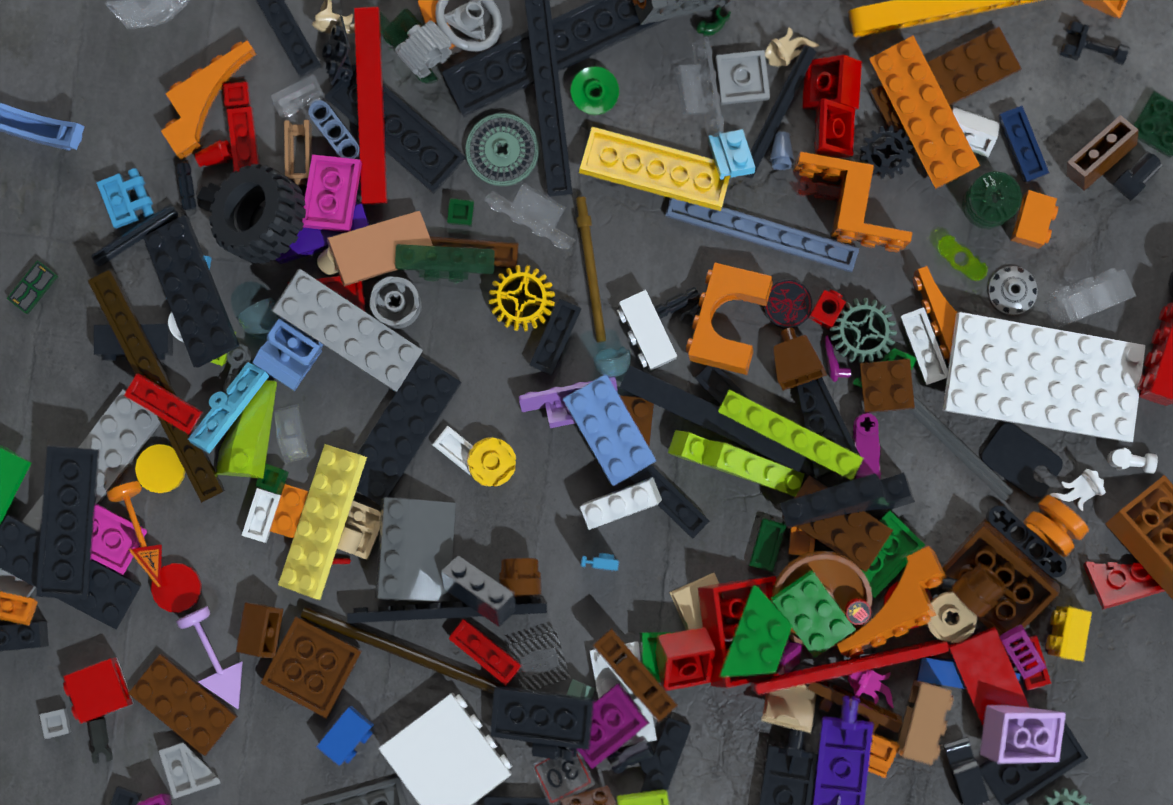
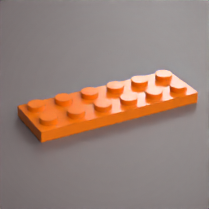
[869,35,980,189]

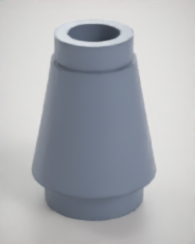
[770,132,794,170]

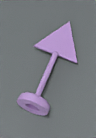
[176,606,243,709]

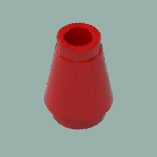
[195,140,233,167]

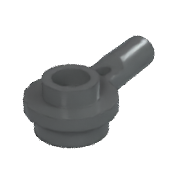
[222,344,252,391]

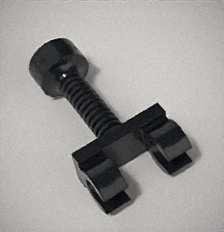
[1059,21,1129,65]

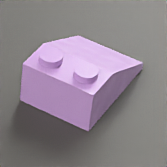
[980,705,1066,763]

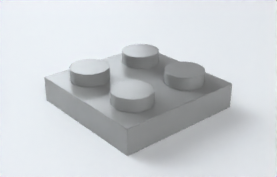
[716,50,770,105]

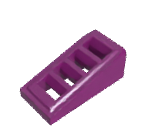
[999,624,1046,679]

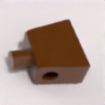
[773,328,827,391]

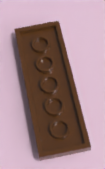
[869,27,1022,133]

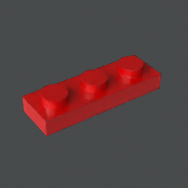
[227,106,259,172]
[124,373,203,434]
[448,619,523,685]

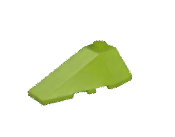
[216,380,277,478]

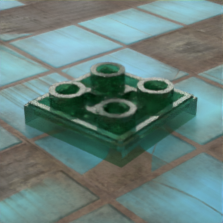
[1133,91,1173,158]

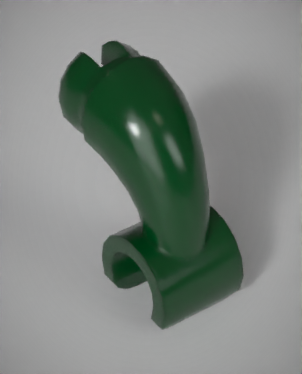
[696,7,731,36]

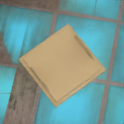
[669,573,724,631]
[762,684,817,733]

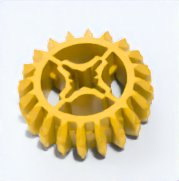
[489,265,555,331]

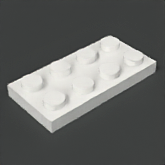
[590,641,657,747]

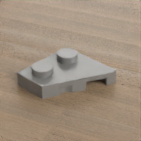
[159,742,220,799]

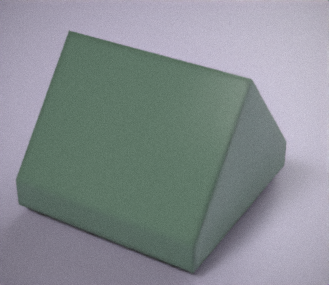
[567,679,596,698]

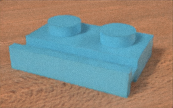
[708,129,755,180]

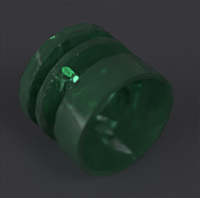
[962,171,1022,230]

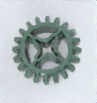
[830,298,897,364]

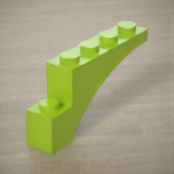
[668,430,805,497]

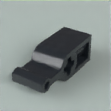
[943,737,990,805]

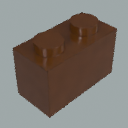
[236,602,284,658]

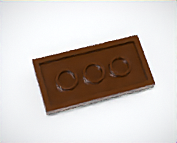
[782,476,893,572]
[128,654,238,756]

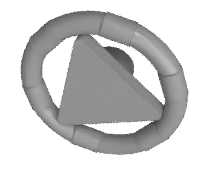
[435,0,502,51]

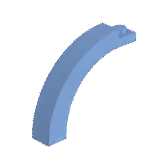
[0,103,85,150]

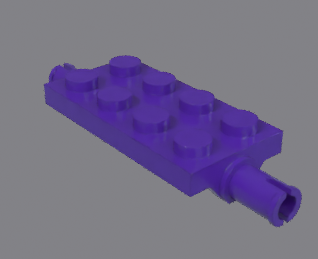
[813,696,873,805]

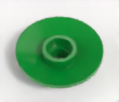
[571,67,619,115]

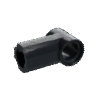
[1112,152,1163,201]

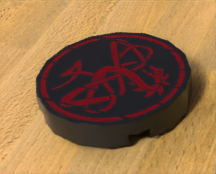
[763,280,813,329]

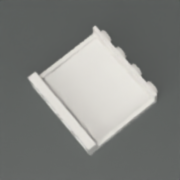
[379,692,512,805]

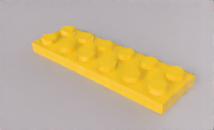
[579,127,730,211]

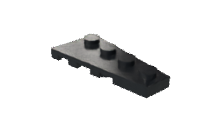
[797,377,860,480]

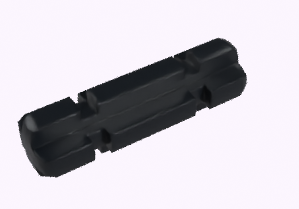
[176,162,197,210]
[654,287,700,319]

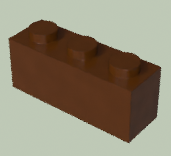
[1066,115,1139,191]

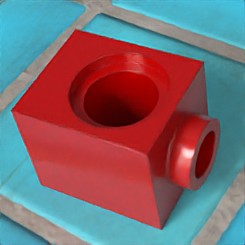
[808,289,846,330]

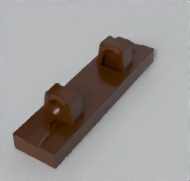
[592,629,678,722]
[807,680,902,734]

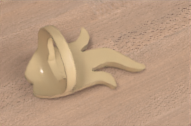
[312,0,355,34]
[765,27,819,66]

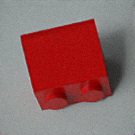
[802,55,862,110]
[814,98,855,158]
[656,627,715,691]

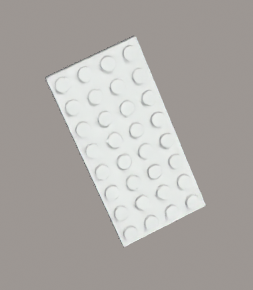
[943,312,1145,442]

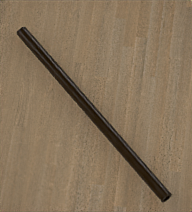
[301,606,507,695]

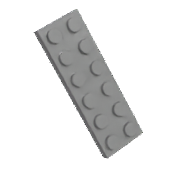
[271,269,423,392]

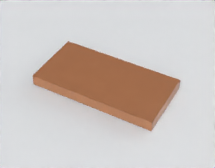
[327,211,437,286]

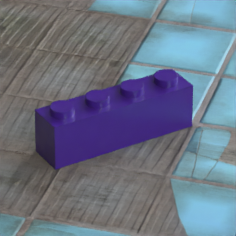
[276,202,370,264]

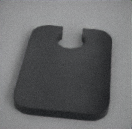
[981,423,1063,498]

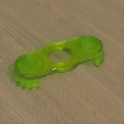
[937,235,988,281]

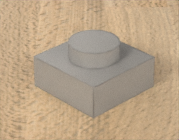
[40,708,72,739]

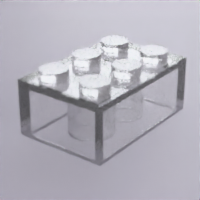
[1044,267,1136,329]

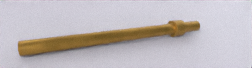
[576,197,606,343]

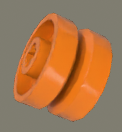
[1023,495,1089,557]

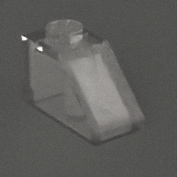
[274,404,309,463]

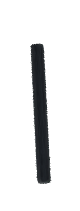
[743,45,816,179]

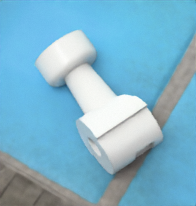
[1107,448,1158,474]

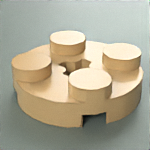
[927,591,977,642]

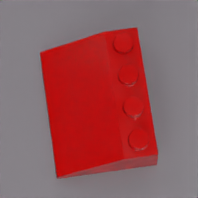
[698,576,779,688]

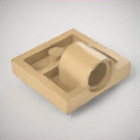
[337,501,381,560]

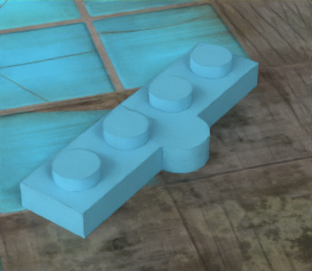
[188,362,269,454]

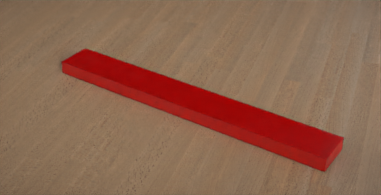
[354,7,387,204]
[750,639,949,695]

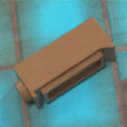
[284,120,312,187]

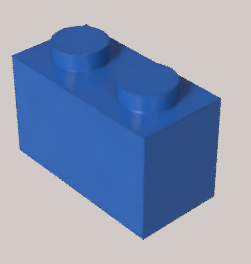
[317,706,374,766]

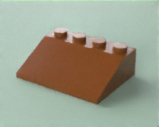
[1105,475,1173,600]

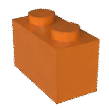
[1010,190,1058,249]

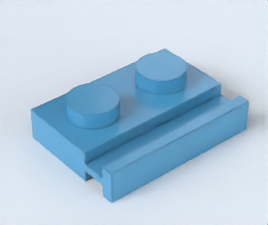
[581,553,619,571]

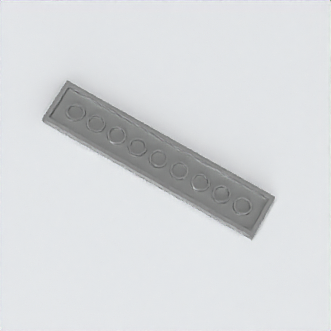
[0,389,161,597]

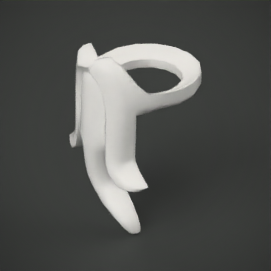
[1050,469,1106,511]

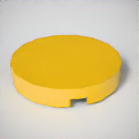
[467,437,516,487]
[135,444,185,494]

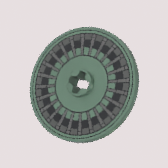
[466,114,539,186]

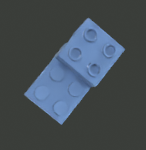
[253,318,324,392]

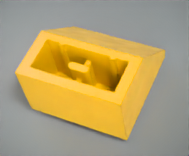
[1046,606,1092,661]

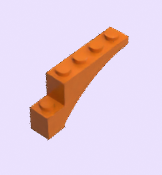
[161,40,257,160]
[913,266,958,364]
[837,546,947,658]

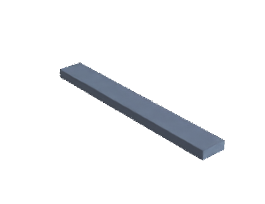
[665,198,859,273]

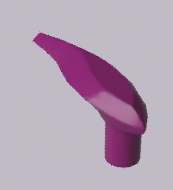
[825,336,851,382]

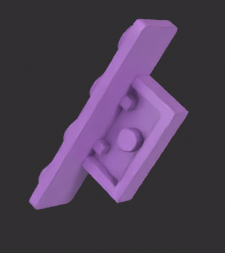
[519,377,618,428]

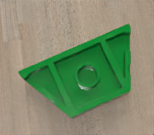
[719,586,792,678]

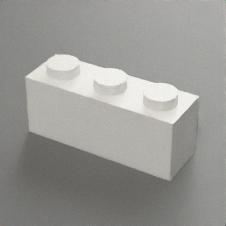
[617,290,677,371]
[580,477,662,530]

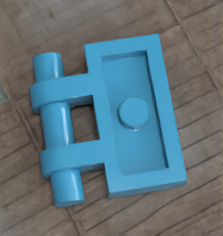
[97,168,154,229]

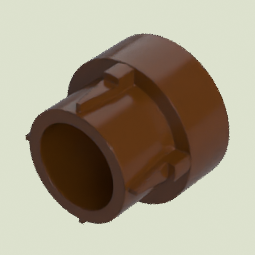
[499,558,542,595]
[952,564,1005,617]

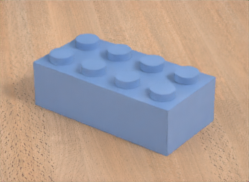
[563,374,656,486]

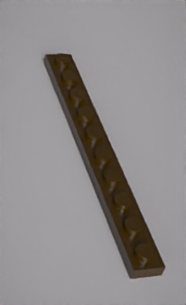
[87,269,225,503]

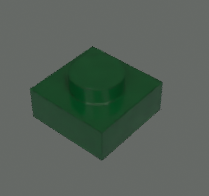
[447,198,475,226]
[255,463,289,495]

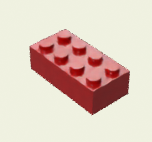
[1137,302,1173,406]

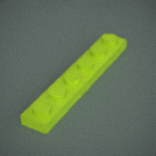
[718,390,863,480]

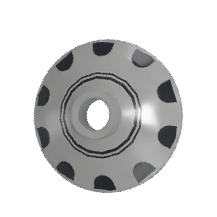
[988,266,1038,315]

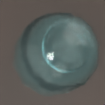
[593,346,631,377]

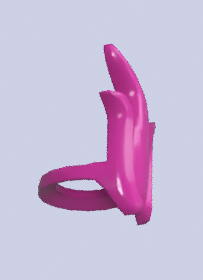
[848,669,894,708]

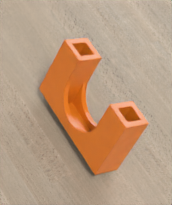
[686,263,773,375]

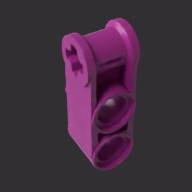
[853,413,881,480]

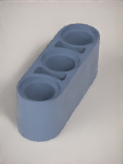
[308,100,360,159]

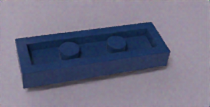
[998,105,1049,183]

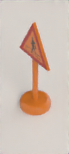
[106,481,162,587]

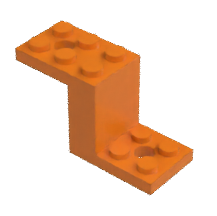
[794,152,913,252]

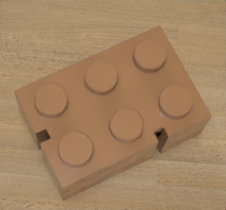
[897,680,953,765]

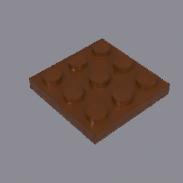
[261,617,362,718]

